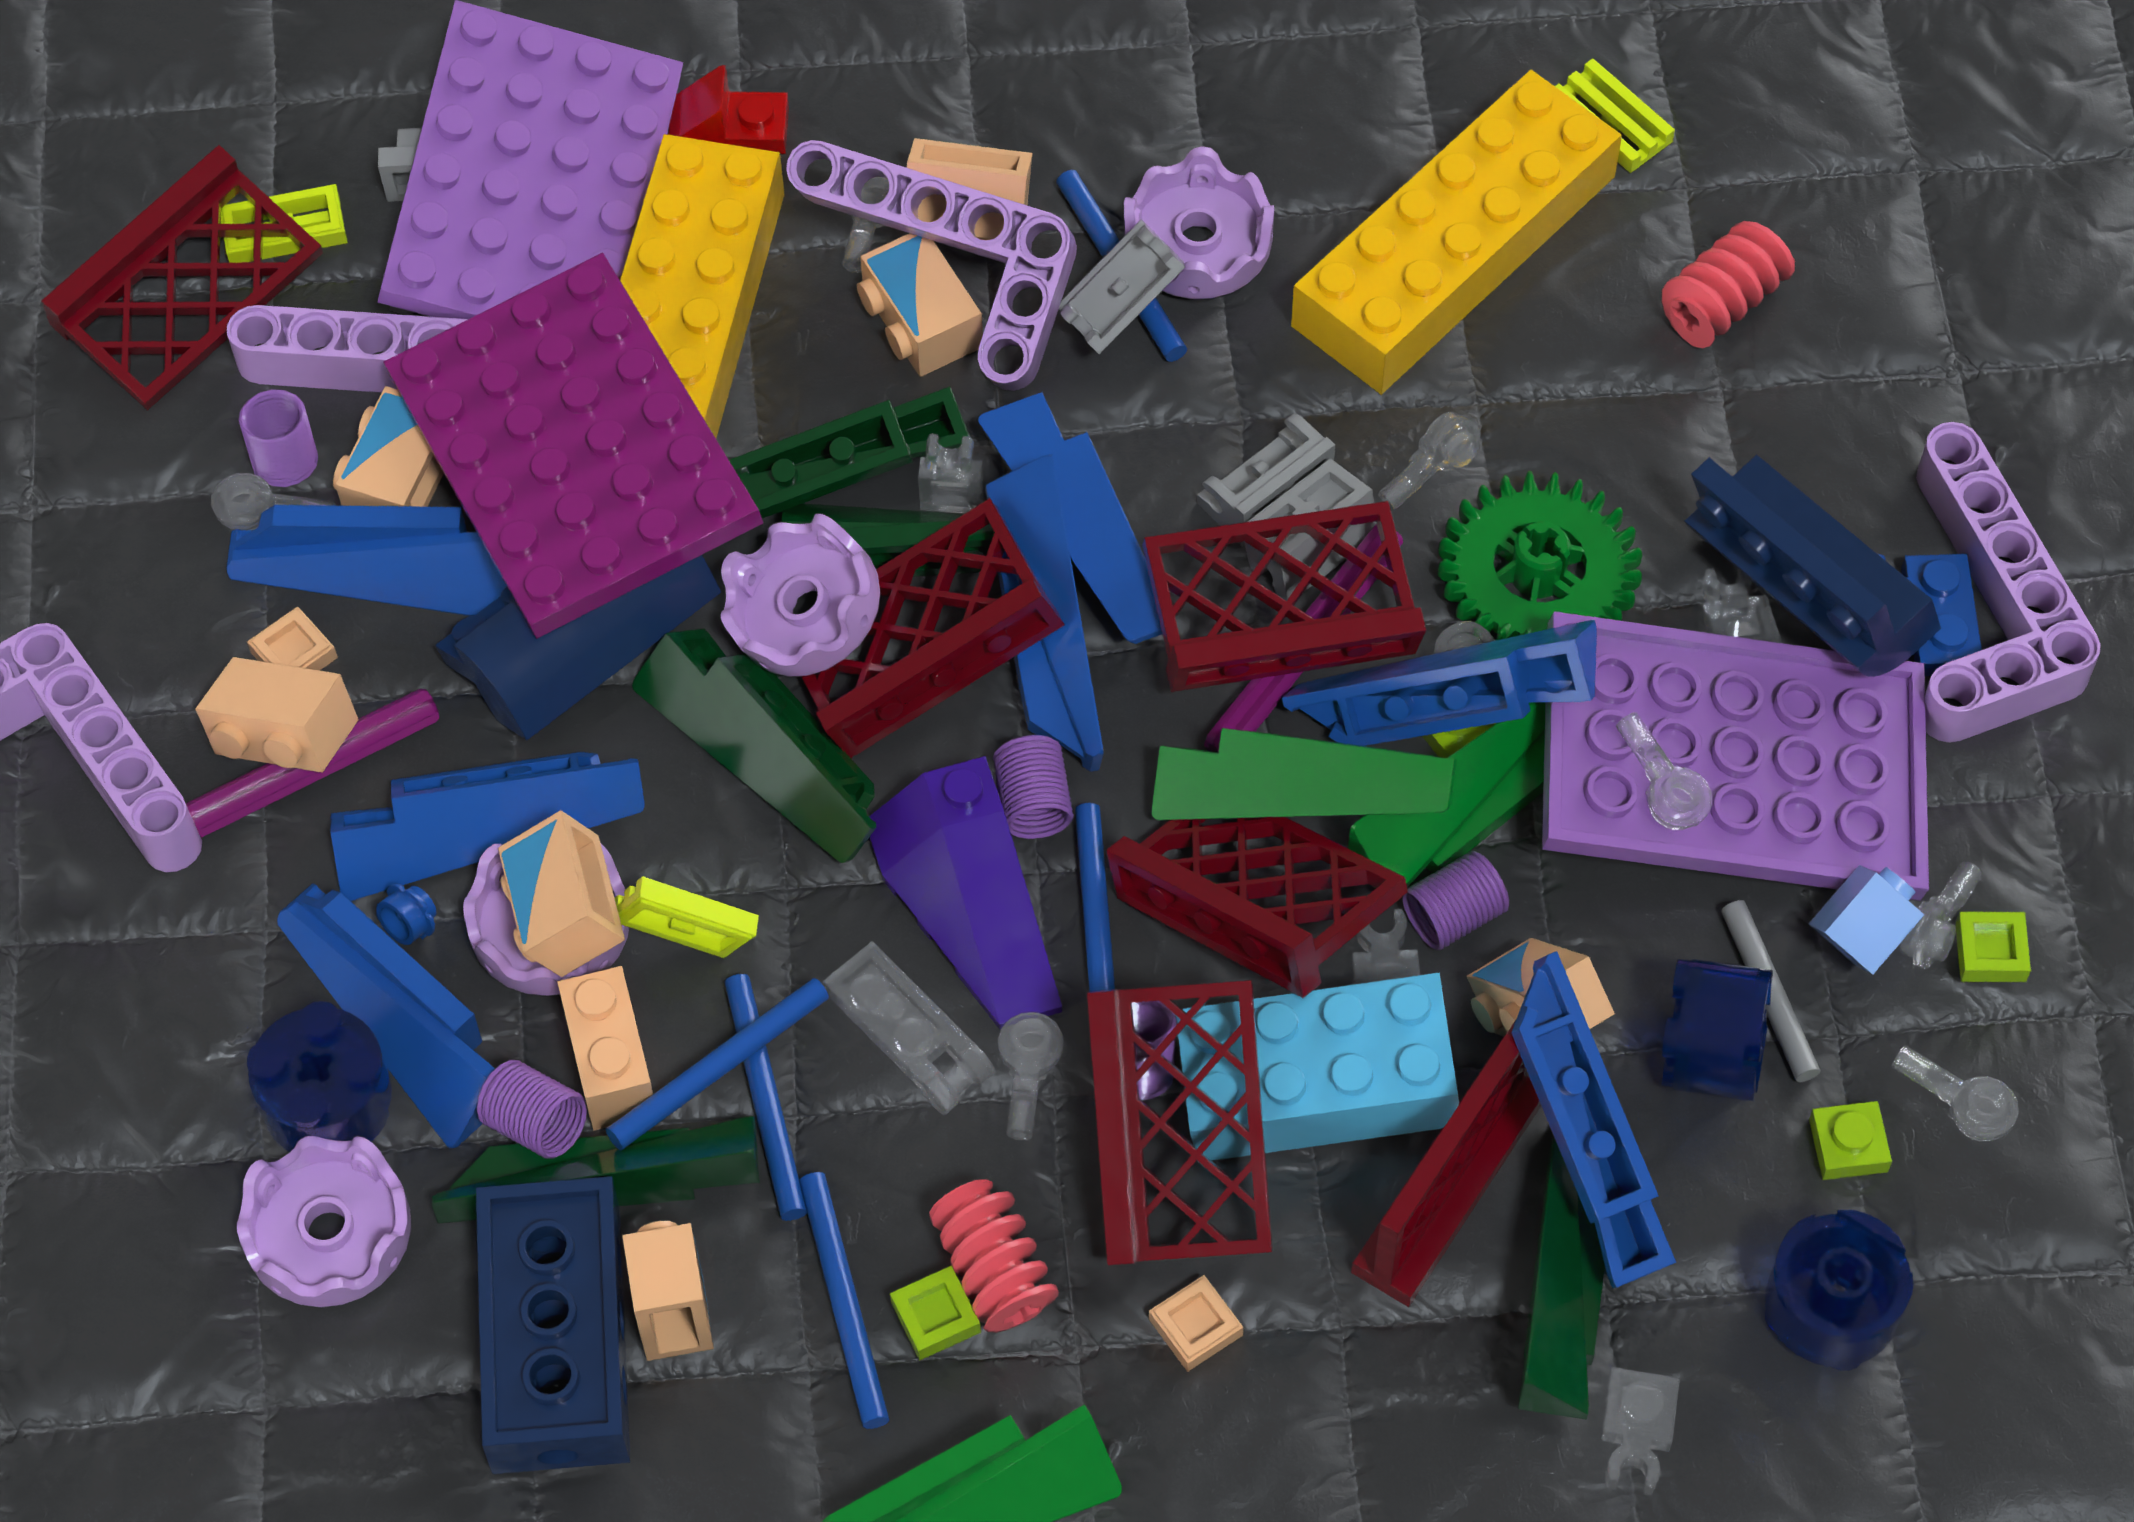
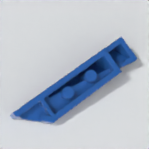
[978,392,1162,644]
[985,454,1103,772]
[227,505,507,616]
[1282,620,1597,746]
[330,752,645,901]
[277,883,495,1148]
[1511,951,1676,1289]

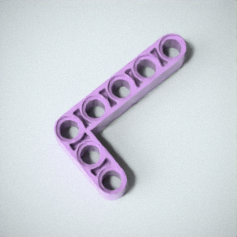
[786,140,1077,391]
[227,305,468,393]
[1916,422,2101,743]
[0,623,202,872]

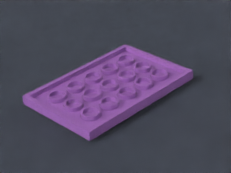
[377,0,683,319]
[1542,611,1929,901]

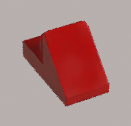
[668,65,789,154]

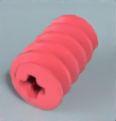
[1661,221,1795,349]
[929,1179,1059,1333]

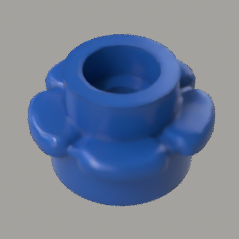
[376,884,436,945]

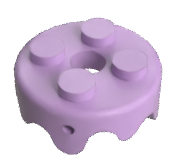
[1124,147,1274,299]
[721,514,881,677]
[463,844,629,996]
[237,1136,411,1307]

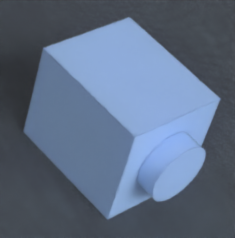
[1809,865,1924,975]

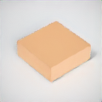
[247,606,338,671]
[1149,1275,1244,1372]

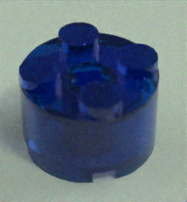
[1662,959,1773,1102]
[247,1001,392,1152]
[1765,1210,1914,1371]

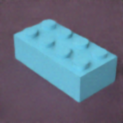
[1176,972,1459,1162]

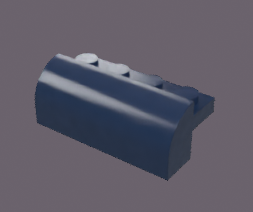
[1685,454,1941,677]
[435,555,721,740]

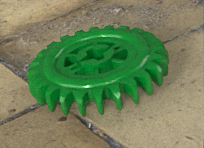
[1437,471,1642,640]

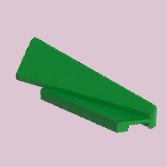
[1348,702,1546,889]
[1152,728,1457,820]
[822,1404,1122,1522]

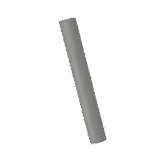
[1721,900,1821,1082]

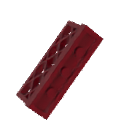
[41,145,323,411]
[801,498,1065,758]
[1142,501,1426,692]
[1106,817,1408,998]
[1087,980,1273,1265]
[1351,1018,1541,1307]

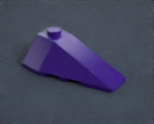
[869,756,1062,1030]

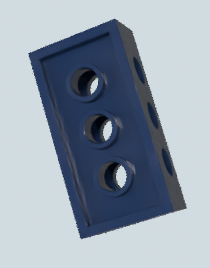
[476,1176,630,1474]

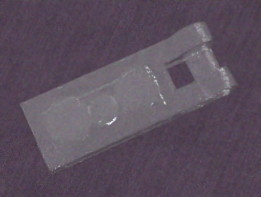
[823,941,995,1115]

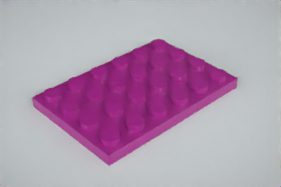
[384,252,763,639]

